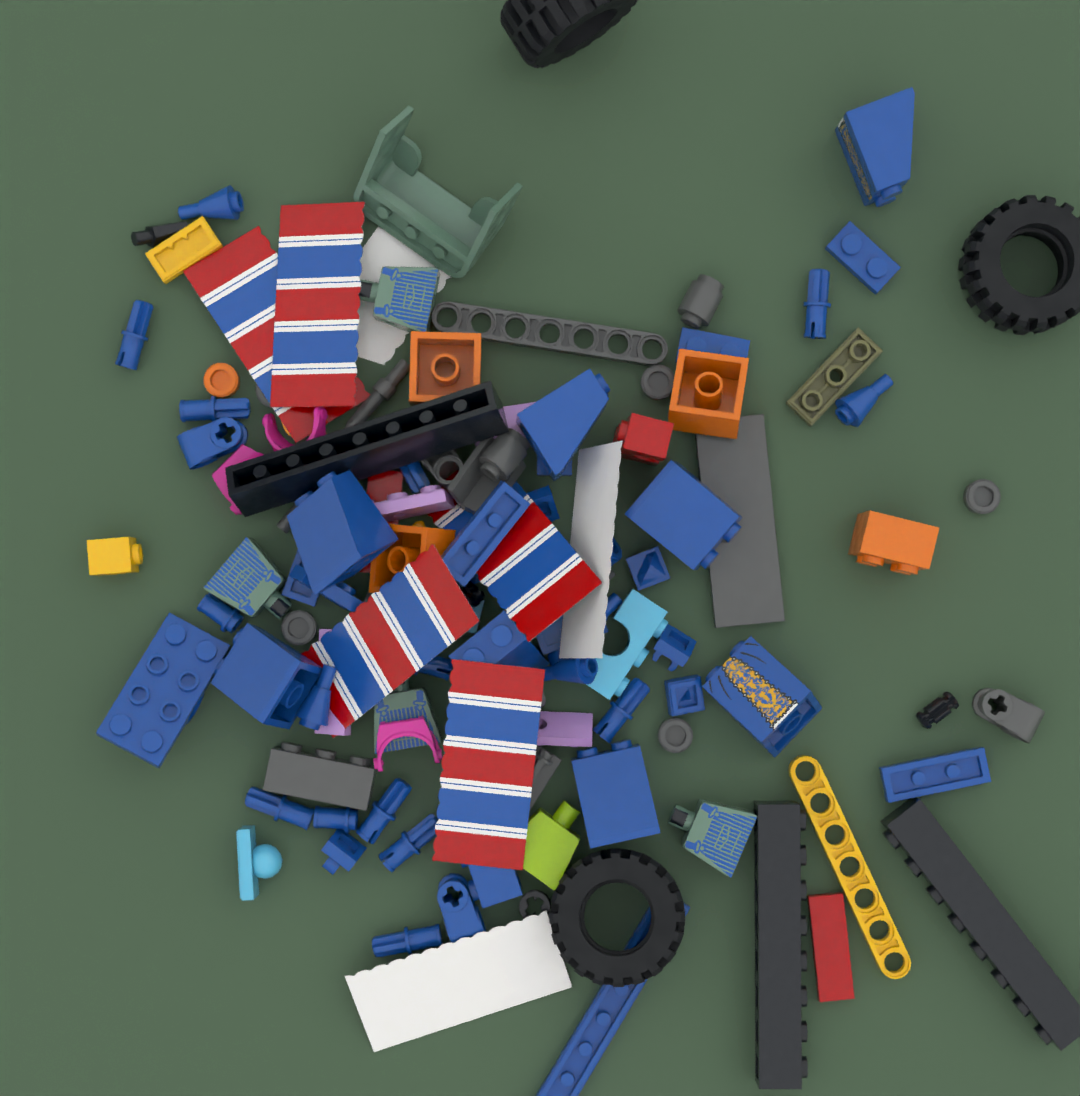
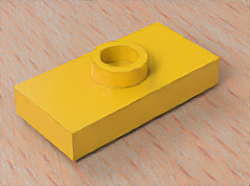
[145,216,223,284]

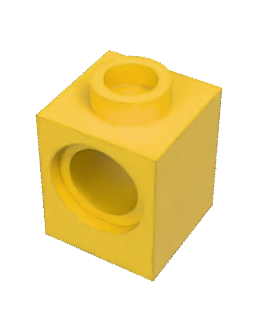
[87,537,143,576]

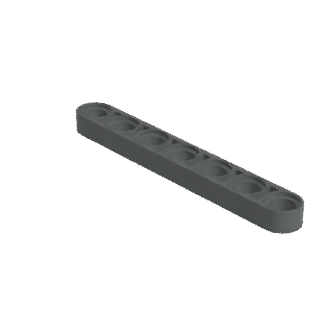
[431,301,668,366]

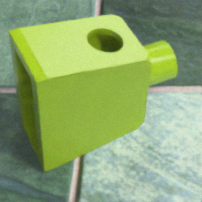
[523,800,581,891]

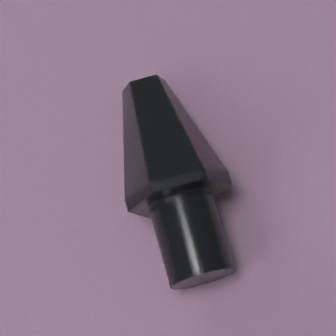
[131,221,188,248]

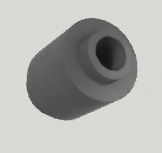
[677,274,724,329]
[479,428,530,481]

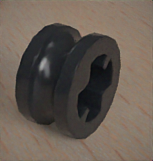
[519,890,551,918]

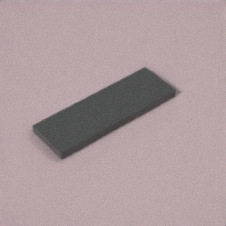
[695,414,785,628]

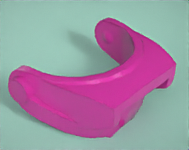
[262,407,327,451]
[212,444,264,515]
[373,716,443,772]

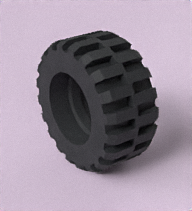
[500,0,637,68]
[958,195,1080,335]
[549,849,685,987]

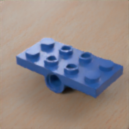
[96,613,231,768]

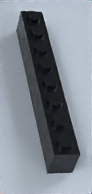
[225,380,509,517]
[881,797,1080,1051]
[754,801,808,1089]

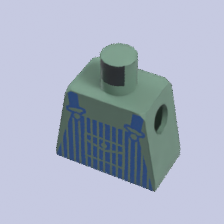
[358,266,440,333]
[203,537,293,620]
[374,679,443,754]
[668,799,758,878]

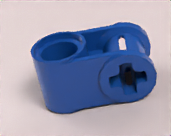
[177,417,248,470]
[437,873,486,943]

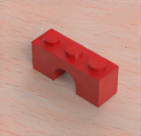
[613,413,674,466]

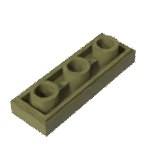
[786,327,883,427]

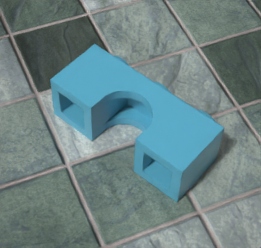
[586,589,668,700]

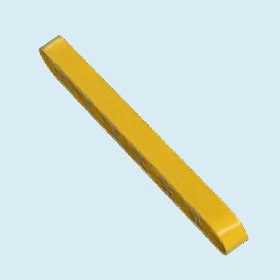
[788,755,911,979]

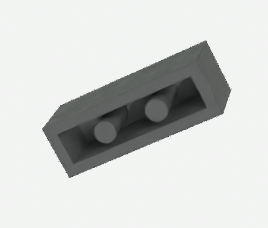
[263,742,377,811]

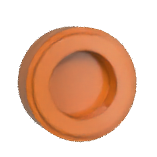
[204,363,240,399]

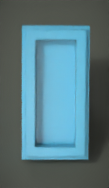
[236,825,282,901]

